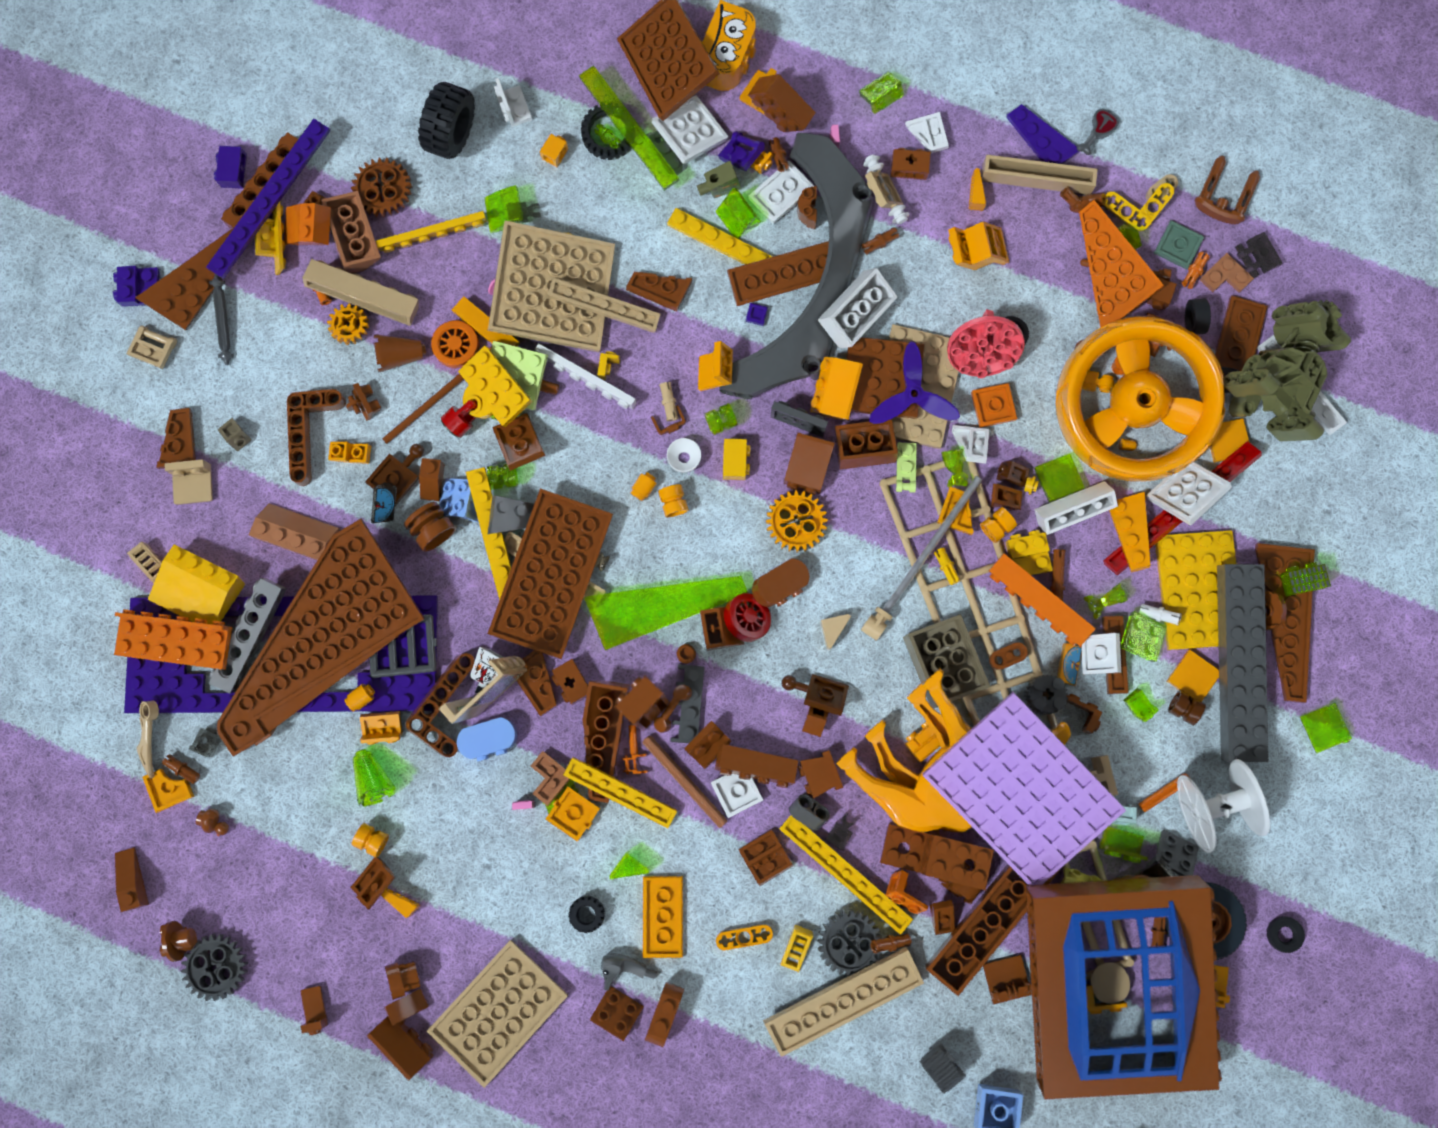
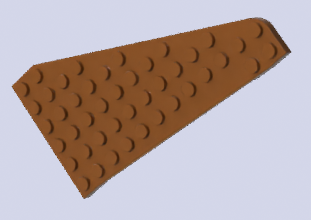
[217,518,425,757]

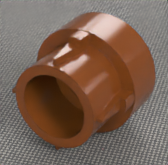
[385,961,421,1000]

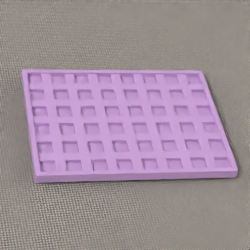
[922,692,1126,885]

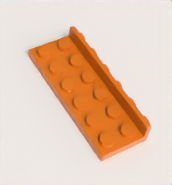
[114,609,232,670]

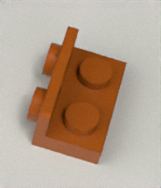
[684,721,732,769]

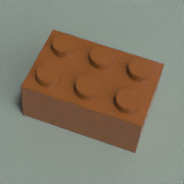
[748,74,816,132]

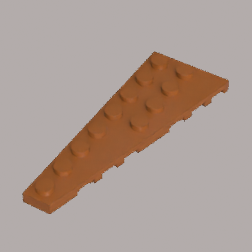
[1255,543,1315,703]

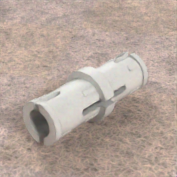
[1139,604,1182,626]

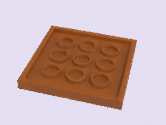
[847,337,924,419]

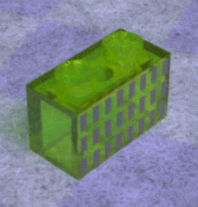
[1280,562,1331,597]

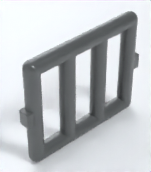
[369,614,438,678]

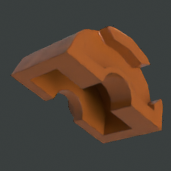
[797,186,817,229]

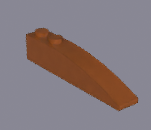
[582,681,630,803]

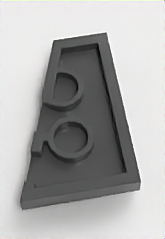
[488,496,534,534]

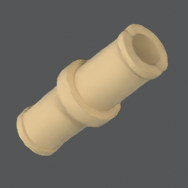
[659,382,679,422]

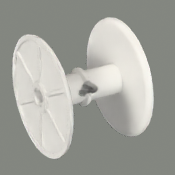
[1177,759,1270,853]

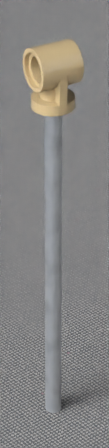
[861,476,982,641]

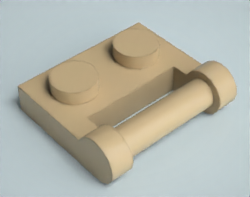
[126,325,177,369]

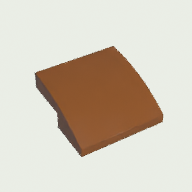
[738,830,793,886]
[350,857,395,910]

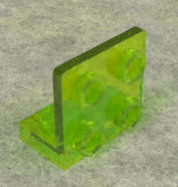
[1099,826,1148,863]

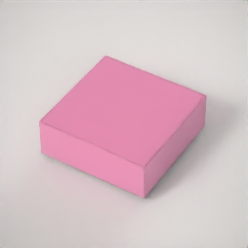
[830,125,840,149]
[512,800,535,810]

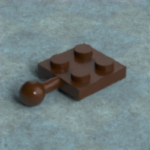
[365,444,425,507]
[781,674,849,716]

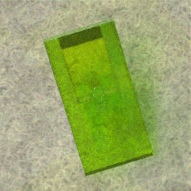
[609,852,650,879]

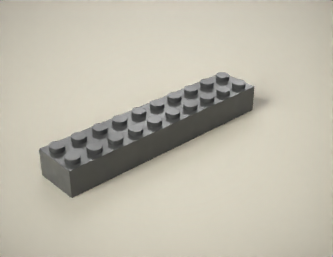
[1217,564,1269,762]

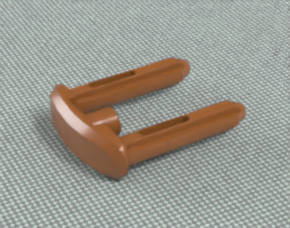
[1194,155,1260,224]

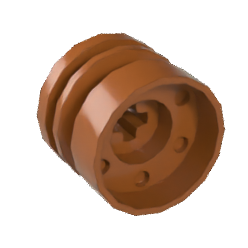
[404,501,456,552]

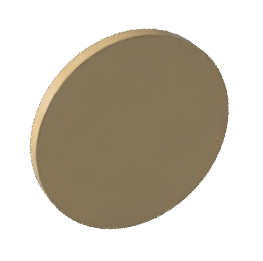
[1090,962,1130,1004]

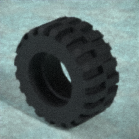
[418,82,475,159]

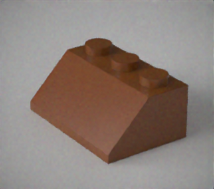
[835,419,898,470]
[367,1016,434,1081]

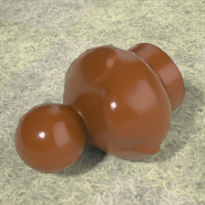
[196,808,229,836]

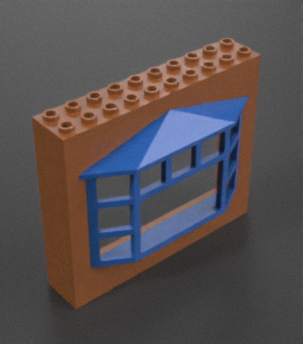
[1026,875,1222,1100]

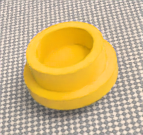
[1024,476,1039,495]

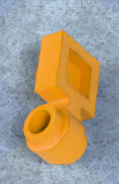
[1082,370,1115,393]

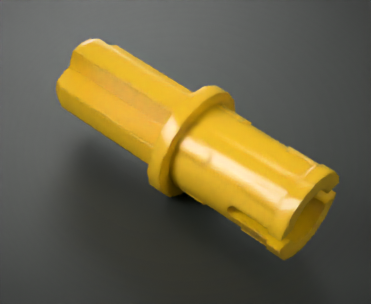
[934,547,960,585]

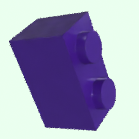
[214,146,247,189]

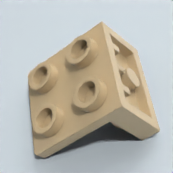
[165,459,213,505]

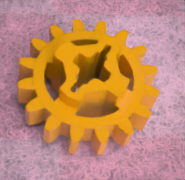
[327,304,369,345]

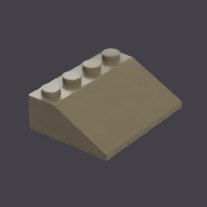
[903,614,990,709]

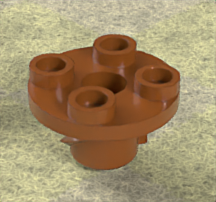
[160,921,197,962]

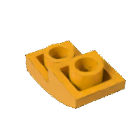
[328,442,371,464]

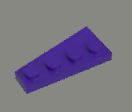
[1006,104,1079,164]

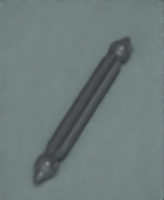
[209,274,234,365]

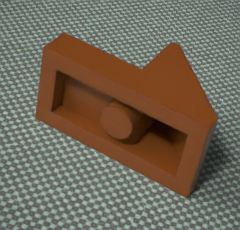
[991,484,1022,510]
[929,900,955,935]

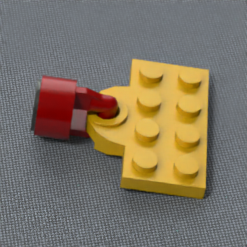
[441,346,533,438]

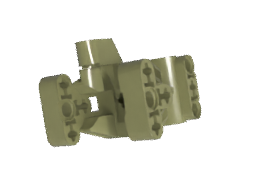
[1224,300,1351,442]

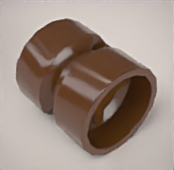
[1168,691,1206,726]

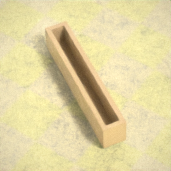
[981,154,1098,195]
[302,259,419,326]

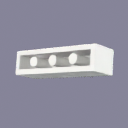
[1034,481,1118,535]

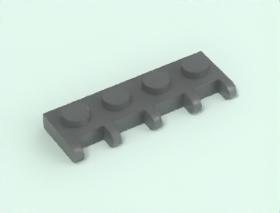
[670,664,705,744]

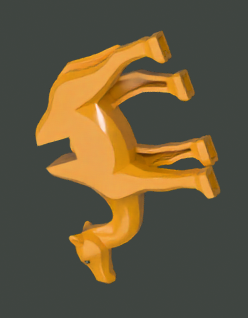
[836,668,1071,832]

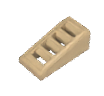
[127,542,162,583]

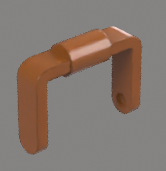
[651,405,686,435]

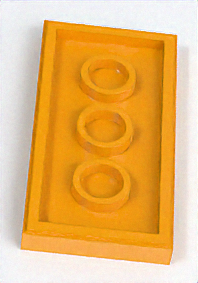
[643,876,683,958]

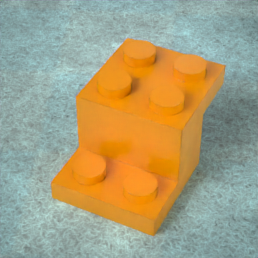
[948,221,1009,270]

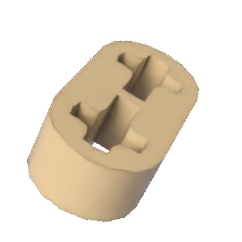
[1146,174,1178,204]

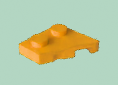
[937,486,974,536]

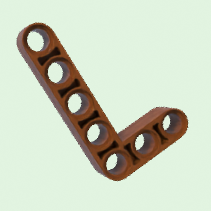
[287,389,346,486]
[406,653,475,757]

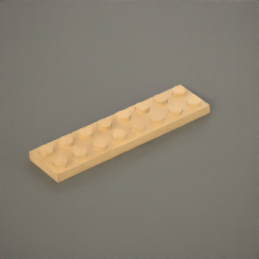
[763,947,924,1057]

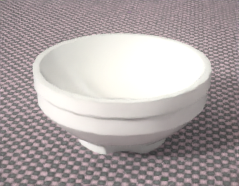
[667,438,701,473]

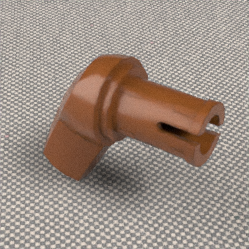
[1060,187,1106,213]

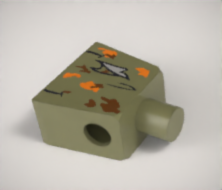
[697,161,742,198]

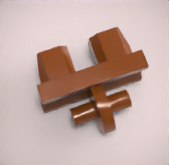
[346,383,381,421]

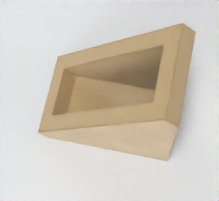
[820,614,851,650]

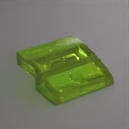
[484,185,524,233]

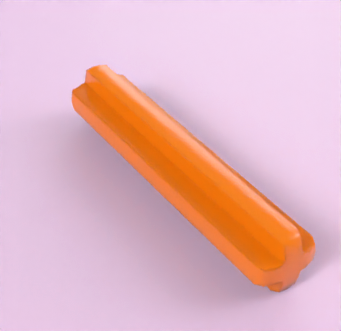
[1138,773,1190,812]

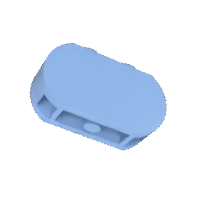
[457,717,517,762]

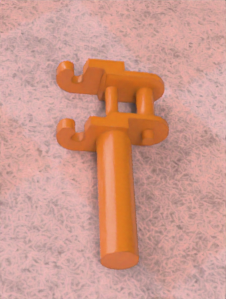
[622,725,648,774]

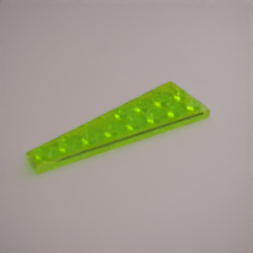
[584,575,748,650]

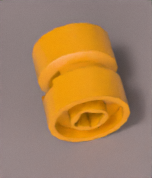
[658,484,689,518]
[980,507,1017,543]
[351,822,389,858]

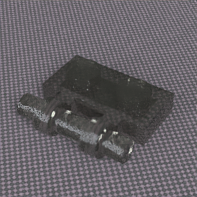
[1235,232,1283,279]

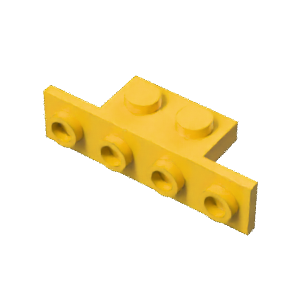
[255,202,286,275]

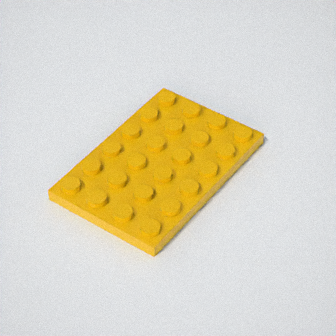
[1155,530,1236,650]

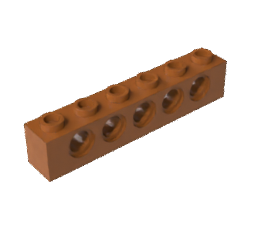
[221,132,298,229]

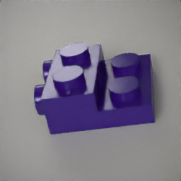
[113,266,159,307]

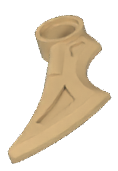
[136,700,159,778]

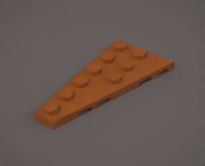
[135,229,233,331]

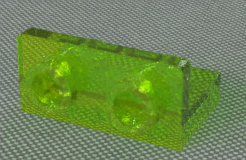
[859,71,904,114]

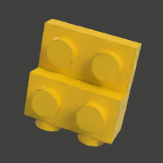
[1005,530,1053,576]

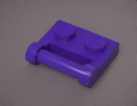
[718,131,765,172]

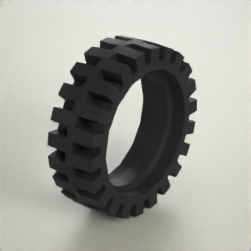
[581,103,636,160]

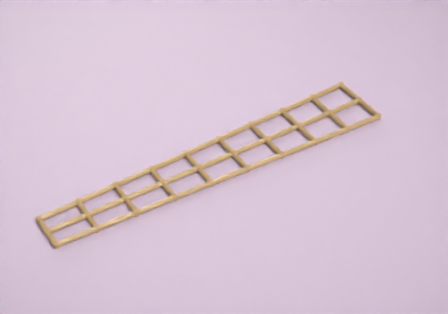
[879,454,1134,981]

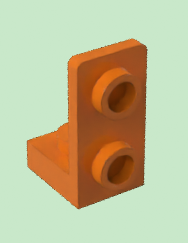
[885,870,928,914]

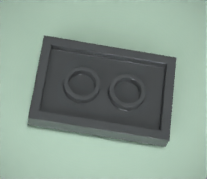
[770,401,828,437]

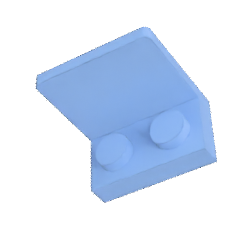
[439,478,479,523]

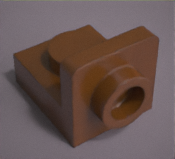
[996,461,1030,487]

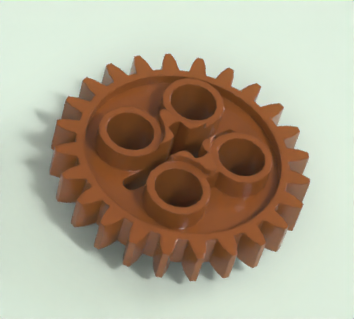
[351,158,412,217]

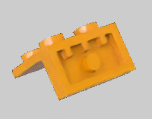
[698,341,733,391]

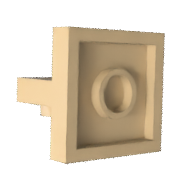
[1089,755,1118,796]

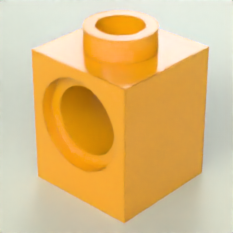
[539,134,568,167]

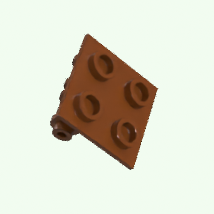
[983,955,1032,1005]
[590,986,644,1042]

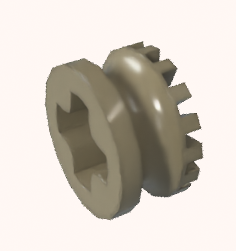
[594,552,610,572]

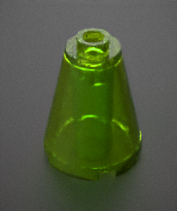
[352,749,396,807]

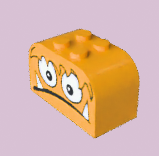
[702,0,756,91]

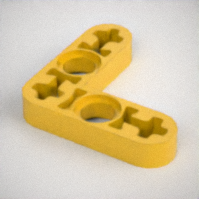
[1104,183,1174,232]

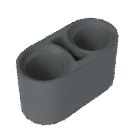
[789,794,830,831]

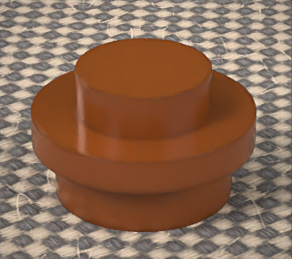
[677,644,696,664]

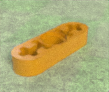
[716,924,773,950]

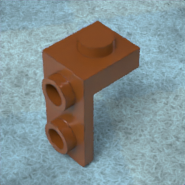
[1066,693,1102,734]
[300,985,328,1036]

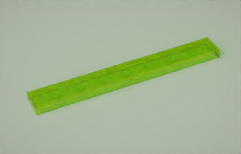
[579,65,679,191]

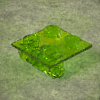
[1300,703,1352,753]

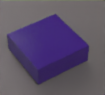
[745,303,768,326]

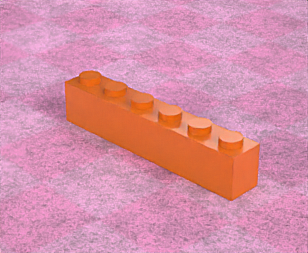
[988,553,1096,647]

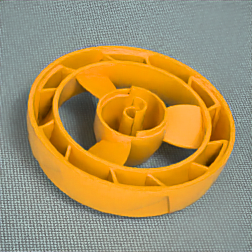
[1055,316,1225,482]

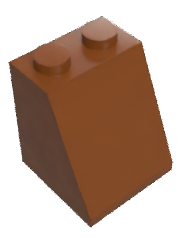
[783,433,835,495]

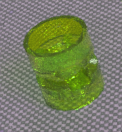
[704,403,738,436]
[487,463,518,490]

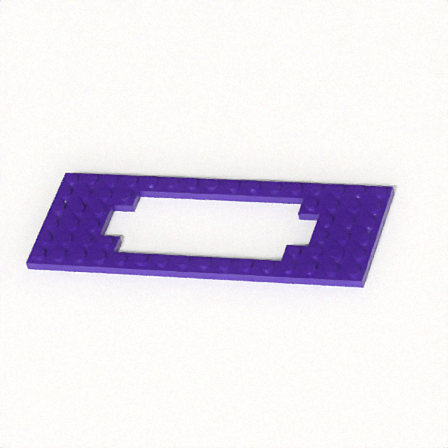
[124,595,438,714]

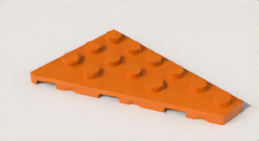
[1079,200,1164,327]

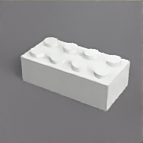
[818,268,897,349]

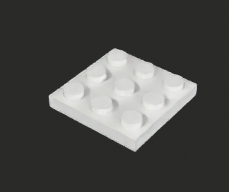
[652,95,729,164]
[1146,462,1232,526]

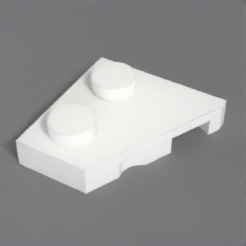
[905,112,949,154]
[952,425,989,464]

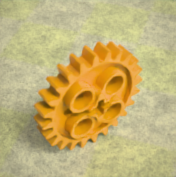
[766,490,828,553]

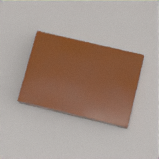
[492,413,545,471]

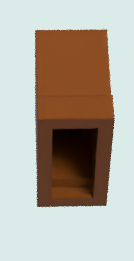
[797,750,843,798]

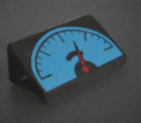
[371,482,397,523]

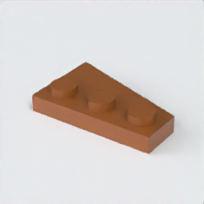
[626,272,692,312]

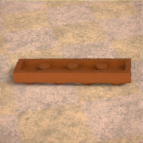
[1102,616,1129,694]

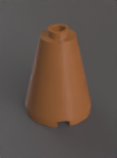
[374,334,426,372]

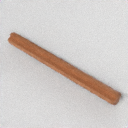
[642,735,727,828]

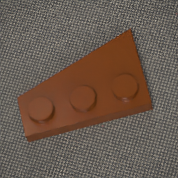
[156,408,196,469]
[513,650,557,716]

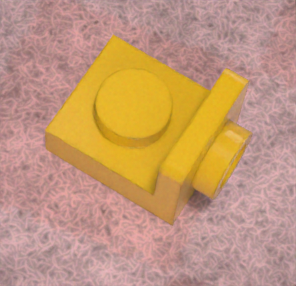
[597,351,620,380]

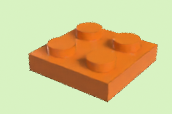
[971,383,1017,428]

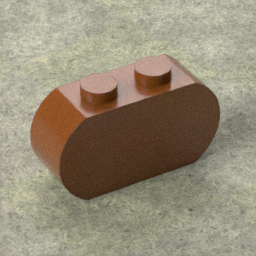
[752,558,809,607]
[644,982,684,1048]

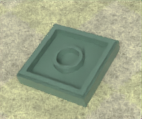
[1154,220,1204,270]

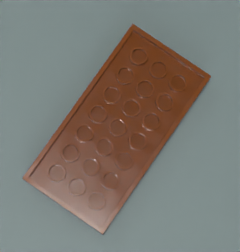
[487,488,613,660]

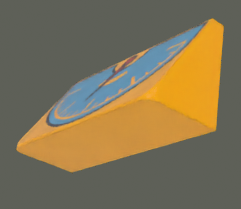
[1057,643,1082,686]

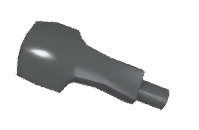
[601,954,657,991]

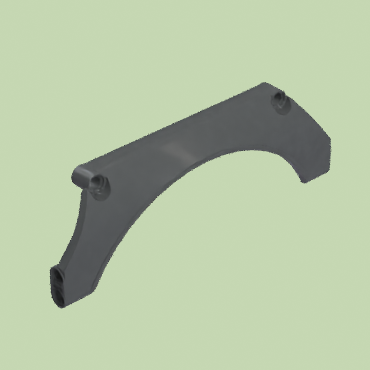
[719,133,875,399]

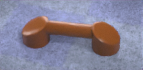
[654,685,692,733]

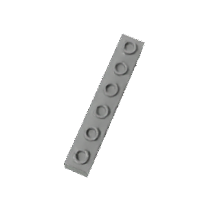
[209,578,287,694]

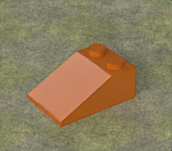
[284,203,331,245]

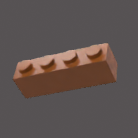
[714,744,798,788]

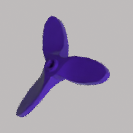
[869,342,960,424]

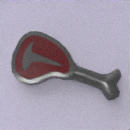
[1077,109,1119,155]

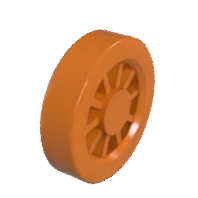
[431,320,480,368]

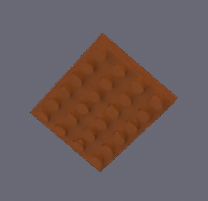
[617,0,720,121]

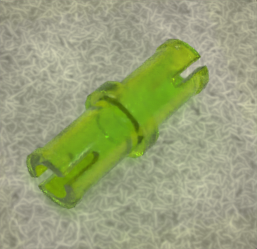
[594,124,621,149]

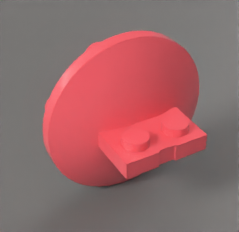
[947,309,1025,378]

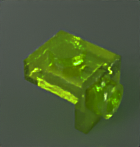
[1123,688,1159,722]

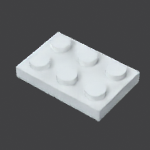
[748,161,814,224]

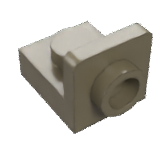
[217,418,251,451]

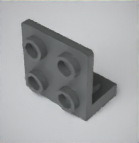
[1145,830,1199,877]

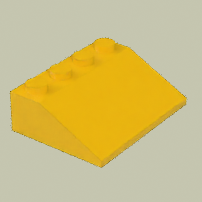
[148,544,246,624]

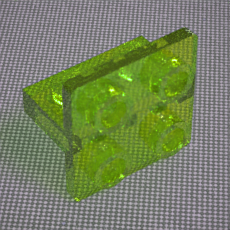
[716,188,762,239]

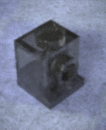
[189,726,221,757]

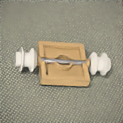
[863,155,909,225]

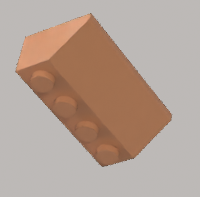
[321,191,381,274]
[249,503,340,561]

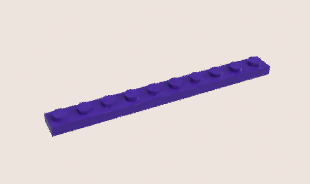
[206,118,330,279]

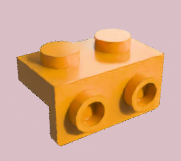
[359,711,403,745]

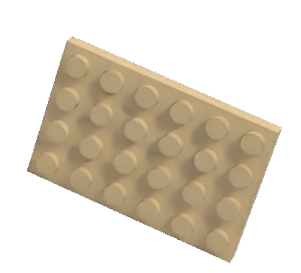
[889,324,959,449]
[427,940,568,1088]

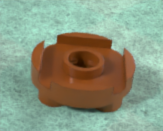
[1265,591,1287,630]

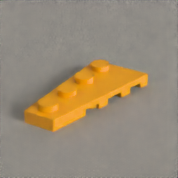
[1109,492,1151,573]

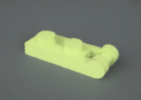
[896,442,917,493]

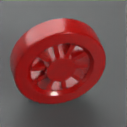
[724,593,771,642]

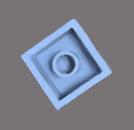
[974,1084,1023,1128]

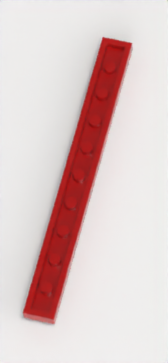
[1103,441,1262,576]

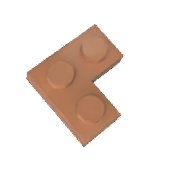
[1199,253,1254,293]
[530,751,571,807]

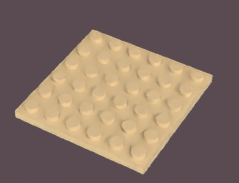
[487,220,615,352]

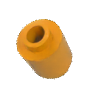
[630,472,657,501]
[344,683,375,712]

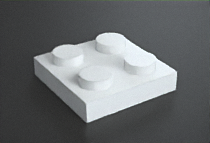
[1081,633,1121,675]
[711,774,763,818]

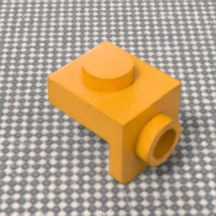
[750,148,773,174]

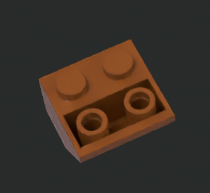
[700,607,745,651]

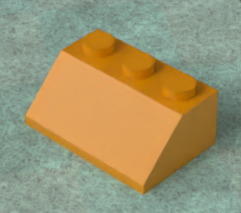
[810,357,863,420]

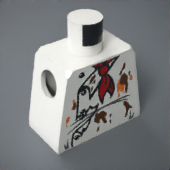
[471,647,510,697]

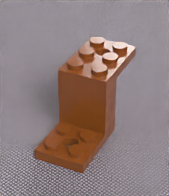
[880,824,994,890]

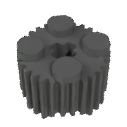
[1024,674,1068,715]
[919,1043,966,1094]

